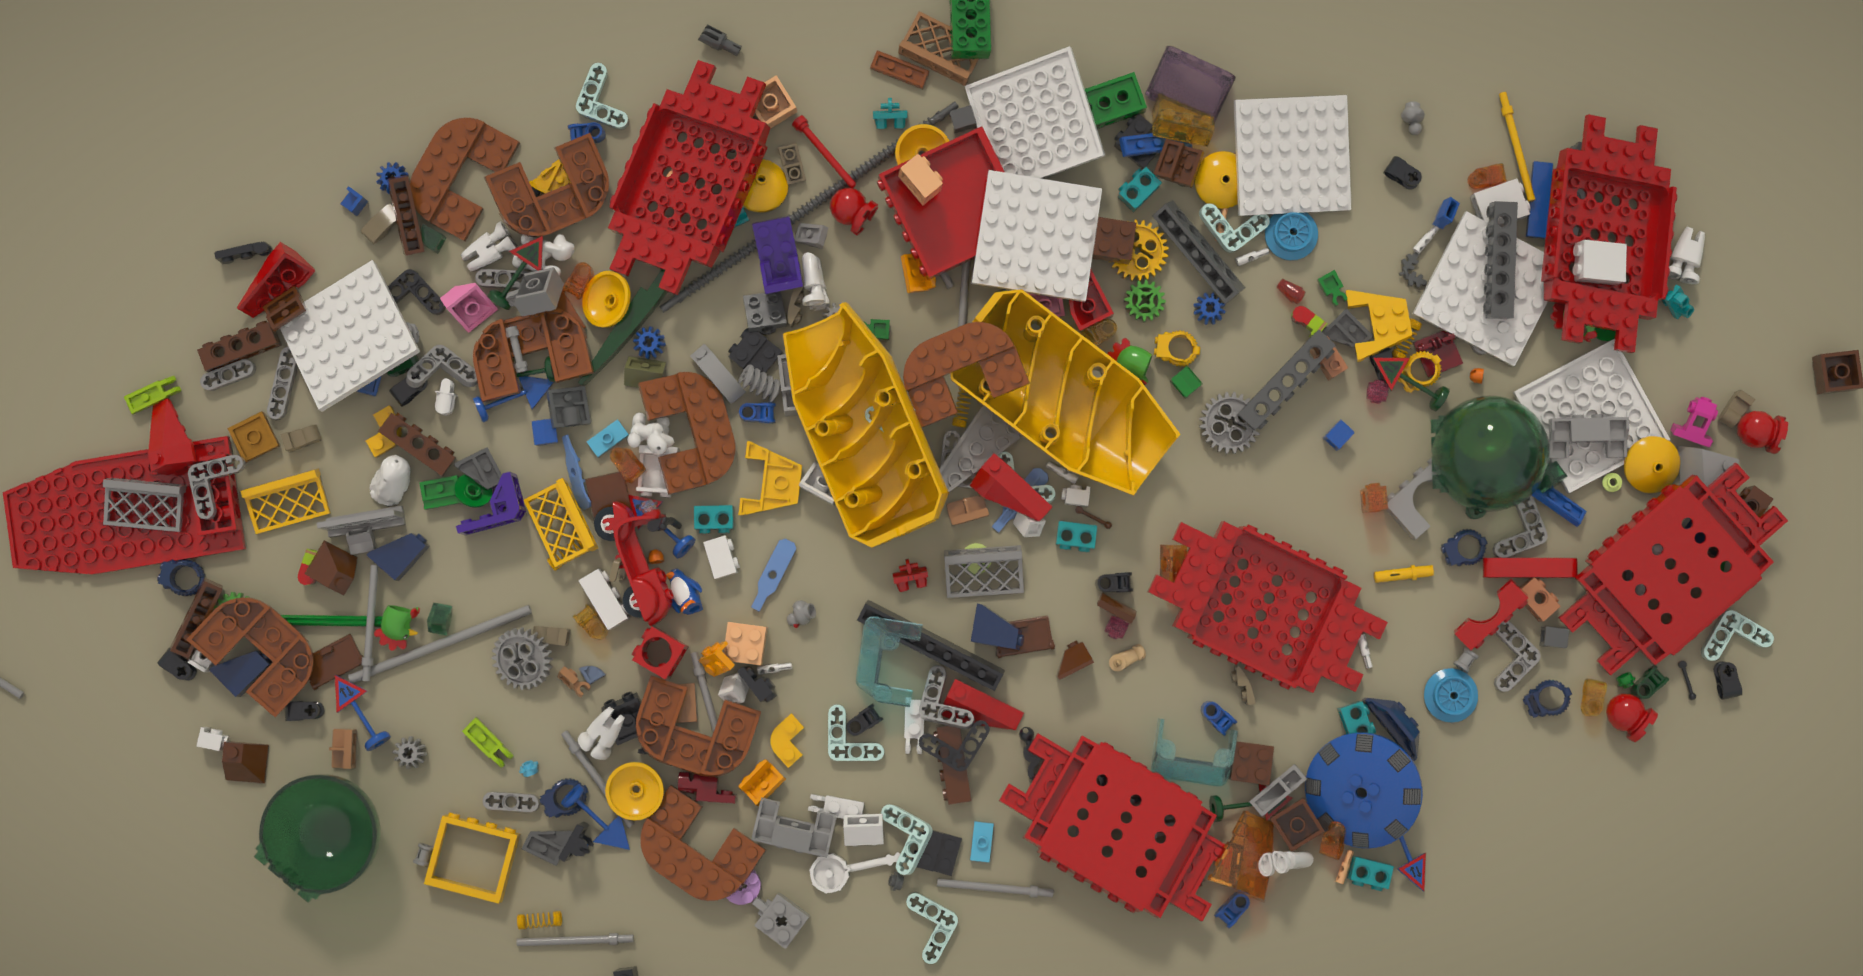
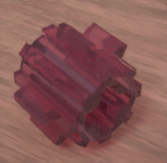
[1366,380,1389,404]
[1105,616,1129,640]

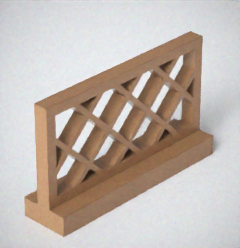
[898,11,979,86]

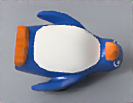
[666,568,703,615]

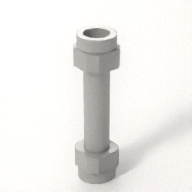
[505,326,528,373]

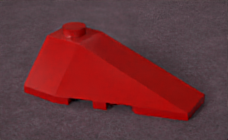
[237,242,315,318]
[1069,269,1114,331]
[148,398,197,476]
[970,453,1053,522]
[942,679,1024,730]

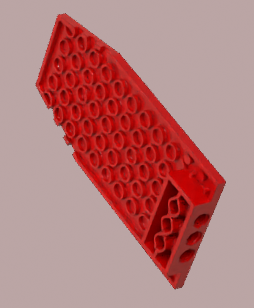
[2,436,246,575]

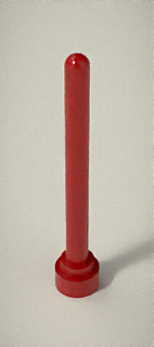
[792,115,856,188]

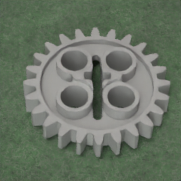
[1199,392,1260,454]
[491,627,553,690]

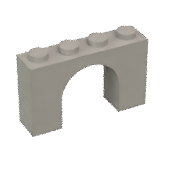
[1382,454,1474,540]

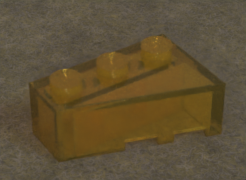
[1152,93,1215,147]

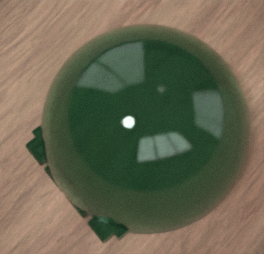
[1431,395,1550,512]
[254,774,381,903]

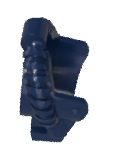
[1440,529,1488,566]
[157,560,205,596]
[1523,680,1572,718]
[539,778,589,818]

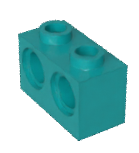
[1118,167,1162,213]
[694,505,734,534]
[1055,521,1097,552]
[1337,701,1376,734]
[1347,856,1394,891]

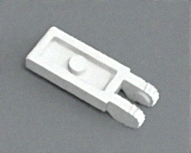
[904,699,924,754]
[808,794,864,819]

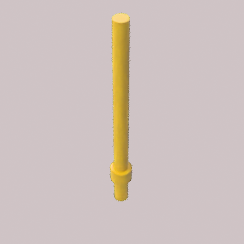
[1499,92,1535,202]

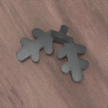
[1399,252,1427,288]

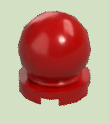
[830,188,878,236]
[1737,411,1788,454]
[1606,693,1658,742]

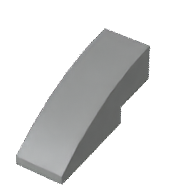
[777,354,798,417]
[1249,764,1307,816]

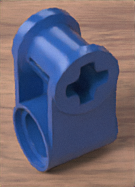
[568,122,606,143]
[739,403,776,423]
[1201,701,1237,736]
[1214,891,1250,929]

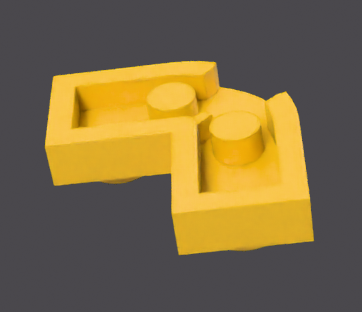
[366,405,403,458]
[770,713,805,768]

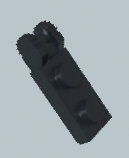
[214,241,272,264]

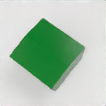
[1170,366,1203,399]

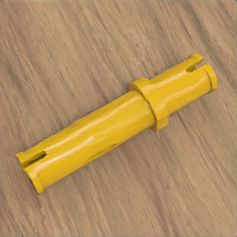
[1374,565,1434,583]

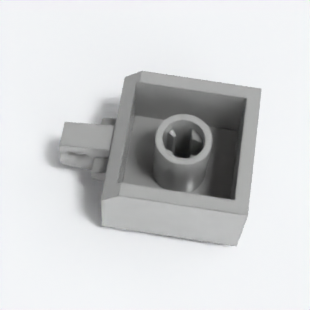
[506,267,564,316]
[752,893,810,949]

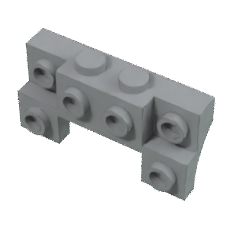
[1547,414,1629,459]
[751,797,837,858]

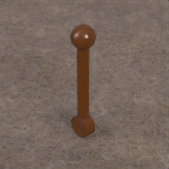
[1075,506,1112,529]

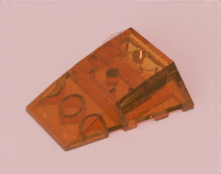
[1207,811,1274,903]

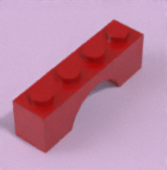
[1454,579,1528,650]

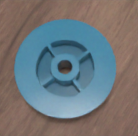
[1265,212,1318,261]
[1424,668,1478,723]

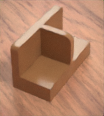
[946,495,989,526]
[329,729,357,769]

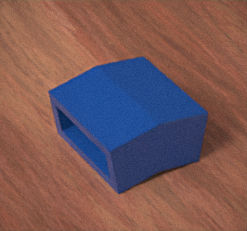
[1432,197,1460,229]
[532,419,558,446]

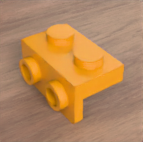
[901,254,936,293]
[698,641,735,677]
[738,759,786,807]

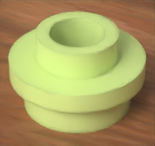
[1602,473,1622,492]

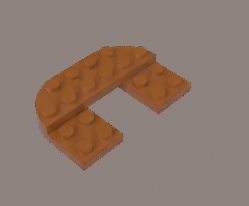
[410,118,520,241]
[484,133,609,237]
[473,308,594,402]
[903,322,1030,428]
[638,372,735,495]
[186,597,314,717]
[636,675,761,777]
[641,785,766,901]

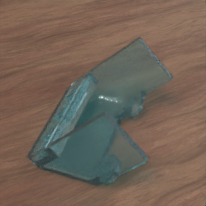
[856,617,923,707]
[1151,718,1238,786]

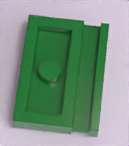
[419,475,461,510]

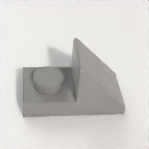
[794,223,829,249]

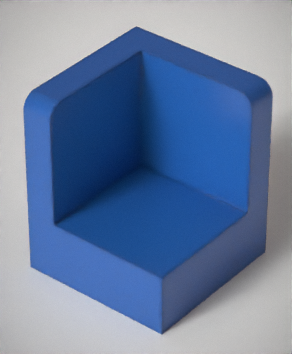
[340,186,369,216]
[1323,420,1354,451]

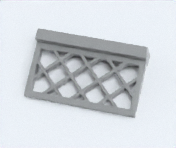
[103,478,186,532]
[317,506,406,538]
[944,545,1024,598]

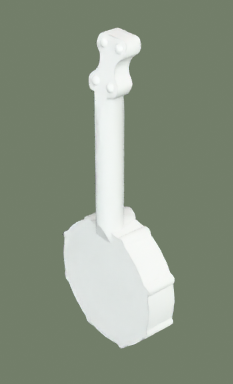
[809,852,900,894]

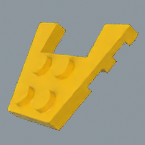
[1345,290,1412,362]
[738,441,802,516]

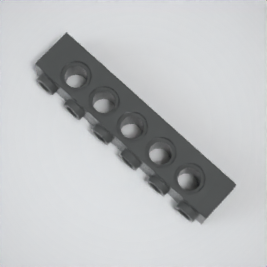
[1152,200,1246,304]
[1483,201,1518,319]
[1237,330,1336,430]

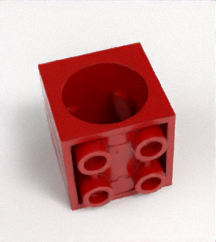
[632,626,689,680]

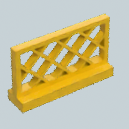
[240,468,331,534]
[523,478,599,568]

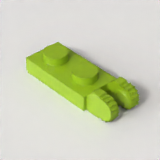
[124,376,181,415]
[462,717,513,768]

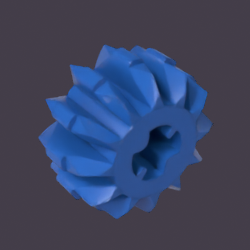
[376,162,409,194]
[1193,293,1226,325]
[633,326,666,359]

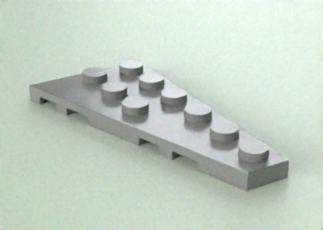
[939,405,1022,492]

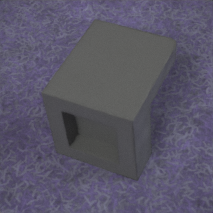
[950,105,976,133]
[1539,626,1569,648]

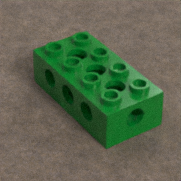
[950,0,991,59]
[1085,72,1147,129]

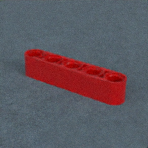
[1483,558,1578,578]

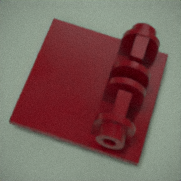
[1413,330,1463,378]

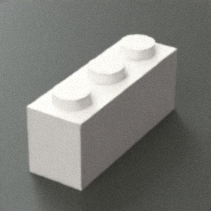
[578,569,630,630]

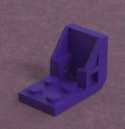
[752,216,803,294]
[456,472,526,536]

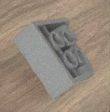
[1676,445,1740,487]

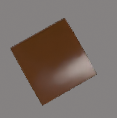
[1154,139,1204,188]
[263,286,306,332]
[585,471,632,519]
[1097,593,1137,624]

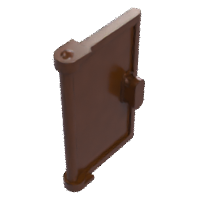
[996,615,1055,659]
[310,634,364,691]

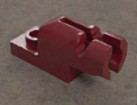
[678,772,737,804]

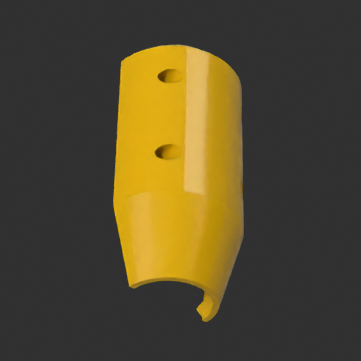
[950,289,1180,496]
[783,302,949,548]

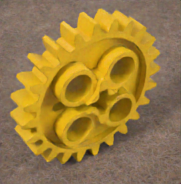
[1111,219,1169,281]

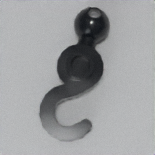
[1019,727,1041,781]

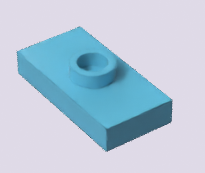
[587,419,629,458]
[970,821,994,862]

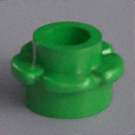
[1616,672,1636,689]

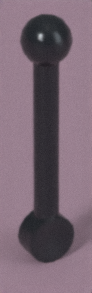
[1678,661,1696,700]

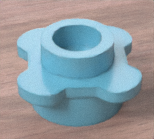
[519,760,539,777]

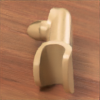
[1109,644,1146,671]

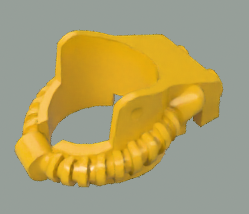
[1154,330,1200,367]
[1398,351,1442,393]

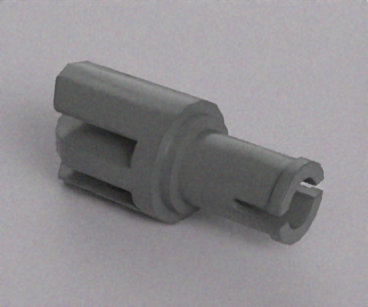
[698,24,742,57]

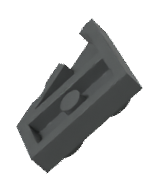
[1322,309,1373,348]
[454,447,502,490]
[521,831,573,866]

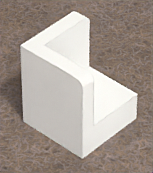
[1013,512,1046,537]
[718,673,749,704]

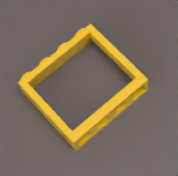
[424,812,520,904]

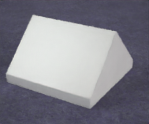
[799,461,835,506]

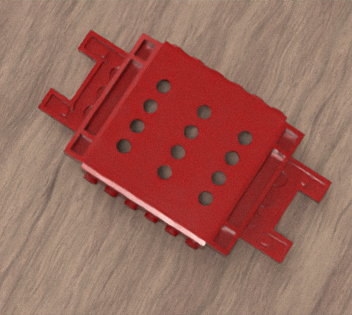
[608,60,771,295]
[1541,114,1678,353]
[1558,463,1788,675]
[1147,521,1388,693]
[999,733,1240,922]

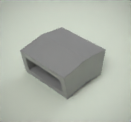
[346,526,376,555]

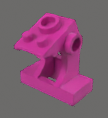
[1670,397,1718,448]

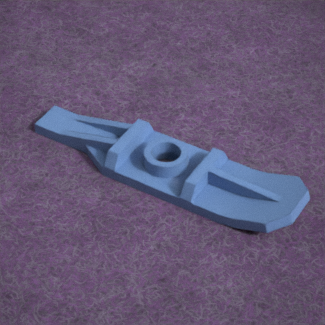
[562,435,591,510]
[992,468,1048,533]
[751,539,796,612]

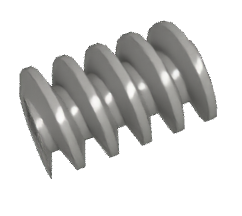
[738,365,781,403]

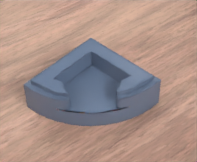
[579,666,606,685]

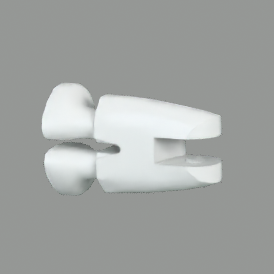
[460,221,518,272]
[1668,227,1705,284]
[802,252,830,311]
[578,707,625,760]
[1258,851,1314,876]

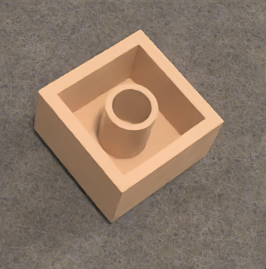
[754,75,797,128]
[898,154,943,205]
[723,622,768,666]

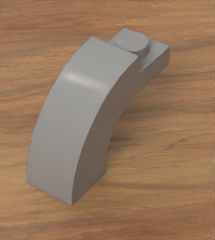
[690,344,746,404]

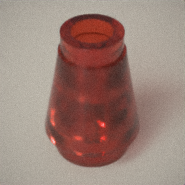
[1276,279,1306,305]

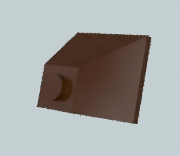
[305,540,358,596]
[1056,640,1094,680]
[222,741,269,783]

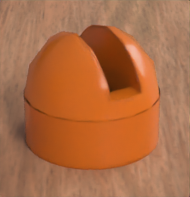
[1470,368,1484,384]
[648,549,664,564]

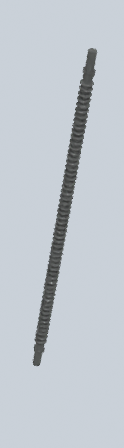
[659,101,959,313]

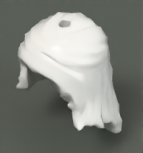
[369,455,411,506]

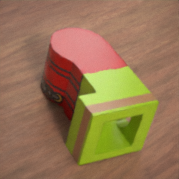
[1291,306,1328,337]
[297,549,317,585]

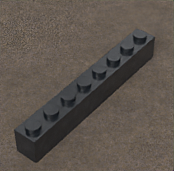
[857,600,1005,691]

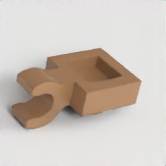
[557,666,591,698]

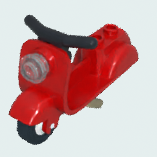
[594,499,682,626]

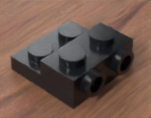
[1114,114,1158,169]
[728,328,783,373]
[737,666,777,702]
[601,692,642,745]
[912,830,962,876]

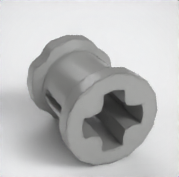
[1453,647,1479,673]
[413,843,434,867]

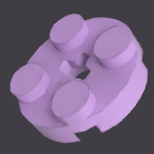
[727,870,761,905]

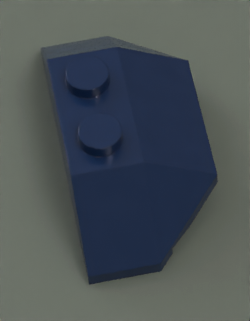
[1362,698,1420,761]

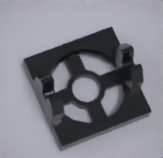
[558,822,594,862]

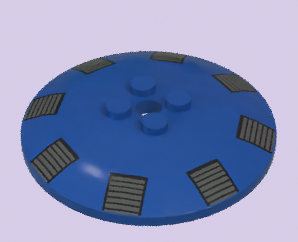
[1305,732,1423,848]

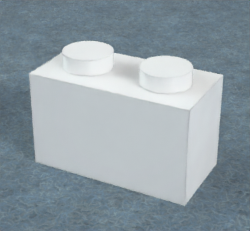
[703,535,740,580]
[843,814,884,846]

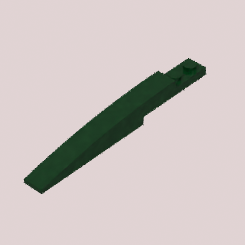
[578,269,668,386]

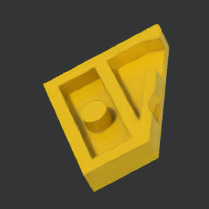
[529,159,569,194]

